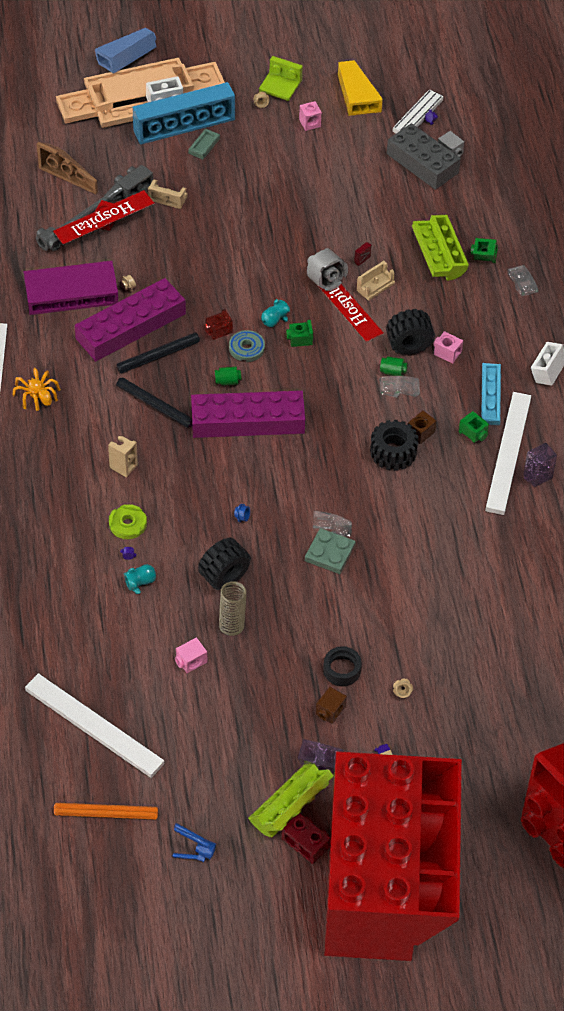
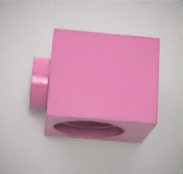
[299,101,322,131]
[433,331,463,364]
[175,637,207,673]

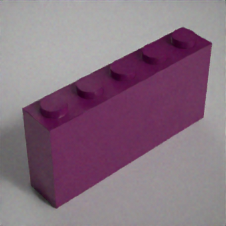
[24,261,119,315]

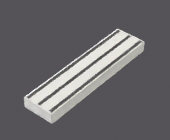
[393,90,443,133]

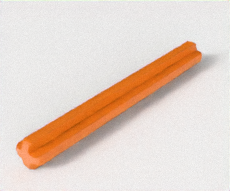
[54,803,158,819]

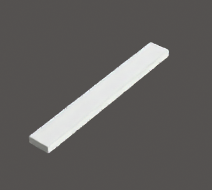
[485,392,531,515]
[25,673,164,778]

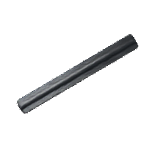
[116,332,200,373]
[116,377,192,428]

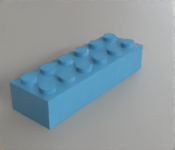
[132,82,235,145]

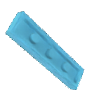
[481,363,501,425]

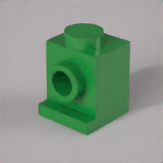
[471,238,498,263]
[286,320,313,347]
[458,411,489,443]

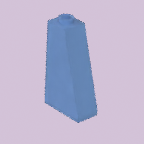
[95,28,156,73]

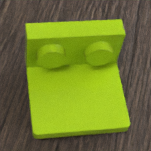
[259,56,303,101]

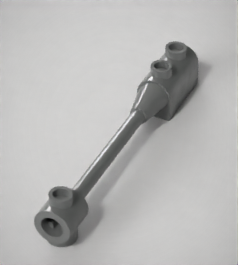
[36,165,153,251]

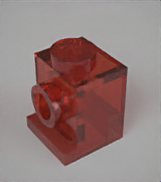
[204,309,233,340]

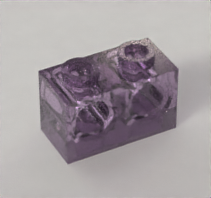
[523,443,557,488]

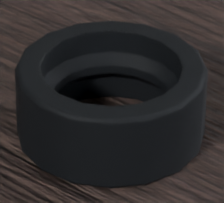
[323,646,362,686]

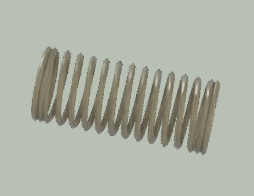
[219,581,247,636]

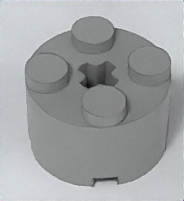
[307,248,348,291]

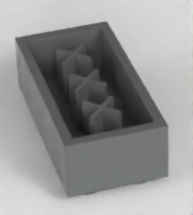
[387,123,461,190]

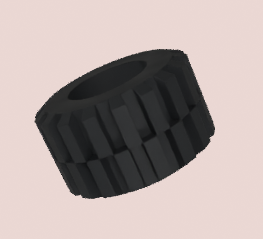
[386,309,435,355]
[370,420,418,471]
[198,537,251,590]

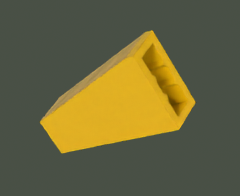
[338,60,382,116]

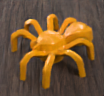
[12,368,61,411]

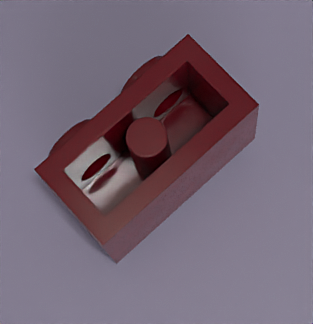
[281,813,330,864]

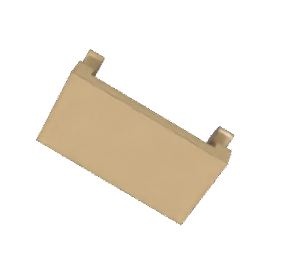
[148,179,187,209]
[357,261,395,301]
[108,436,138,477]

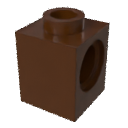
[408,411,437,444]
[316,686,347,724]

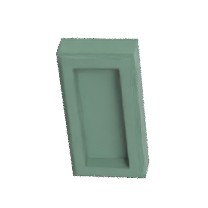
[188,129,220,159]

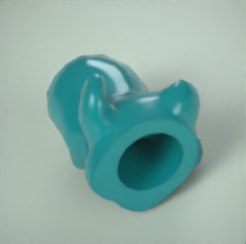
[261,299,290,327]
[123,564,156,594]

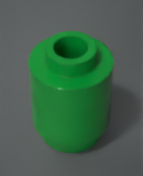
[380,356,408,377]
[215,366,242,386]

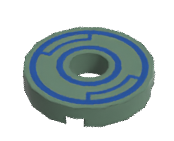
[229,330,265,362]

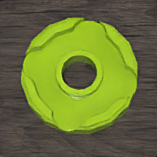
[109,505,147,539]

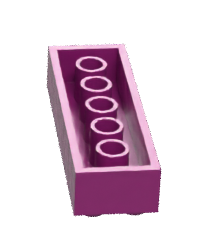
[75,278,186,362]
[191,391,305,438]

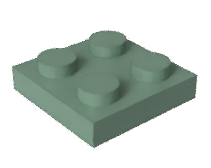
[305,528,356,574]

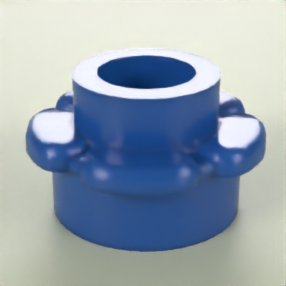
[234,504,250,522]

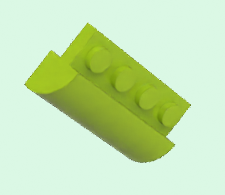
[412,215,469,281]
[248,764,334,838]

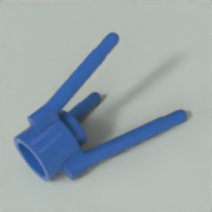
[172,823,216,862]

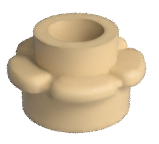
[253,92,269,108]
[121,275,136,292]
[393,678,413,698]

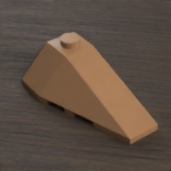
[37,142,98,194]

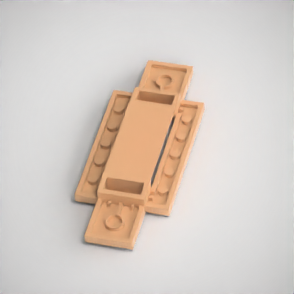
[56,58,225,128]

